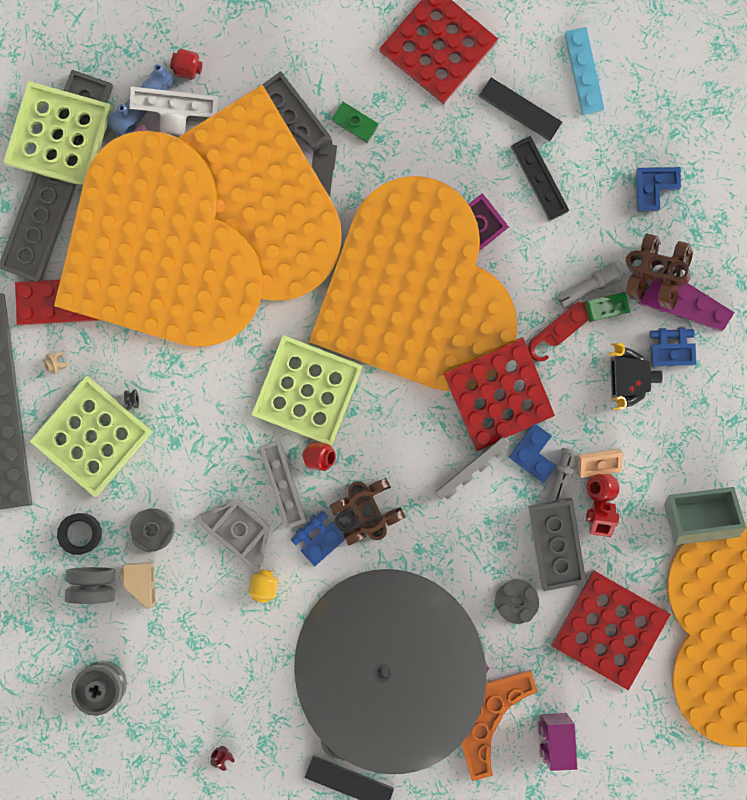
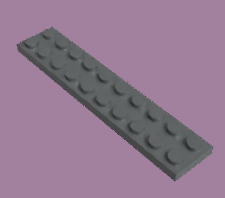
[0,70,113,283]
[0,293,32,510]

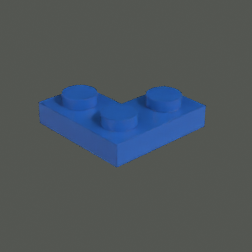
[636,167,681,212]
[508,424,556,483]

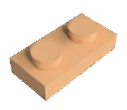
[578,449,623,478]

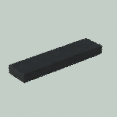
[479,77,562,141]
[511,136,570,222]
[305,755,394,800]

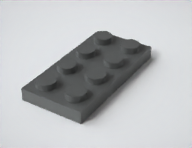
[528,498,586,591]

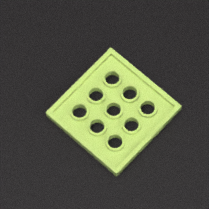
[3,81,113,187]
[252,335,363,446]
[30,376,153,497]

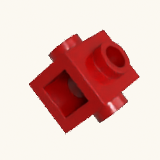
[586,501,619,538]

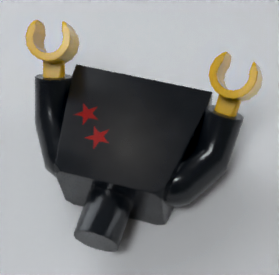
[609,343,663,411]

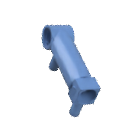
[107,64,176,137]

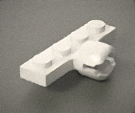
[129,86,218,136]

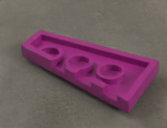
[638,267,735,331]

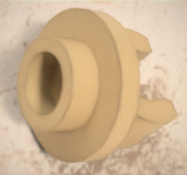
[43,352,68,374]

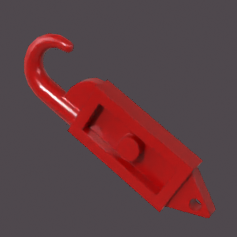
[528,301,589,362]

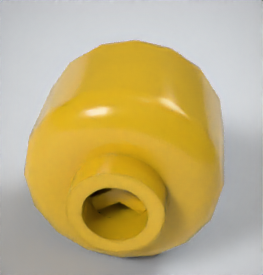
[248,569,279,603]

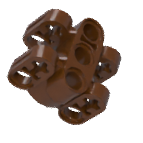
[625,233,693,310]
[329,477,406,546]

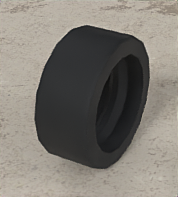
[57,513,102,555]

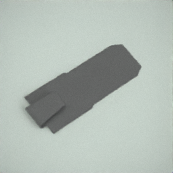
[312,140,337,197]

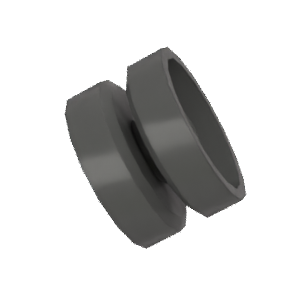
[65,567,116,604]
[71,661,127,716]

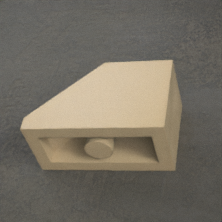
[120,562,156,609]

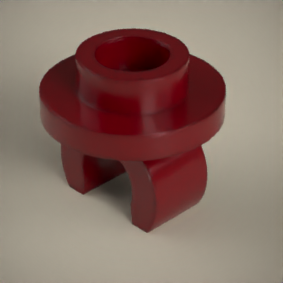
[210,746,235,771]

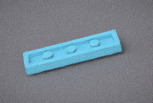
[564,27,604,115]

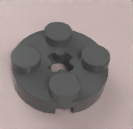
[130,508,175,552]
[495,579,539,624]

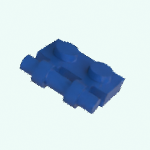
[649,327,697,367]
[290,510,345,567]

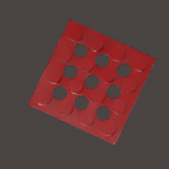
[379,0,498,105]
[443,337,555,451]
[551,570,671,691]

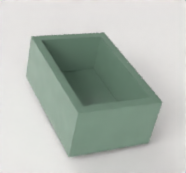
[664,487,746,545]

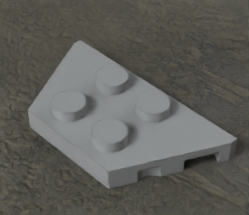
[194,499,271,573]

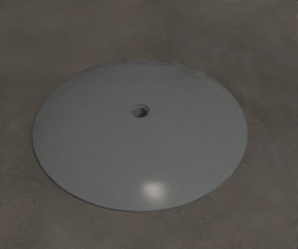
[294,569,487,774]

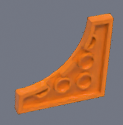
[461,670,538,781]

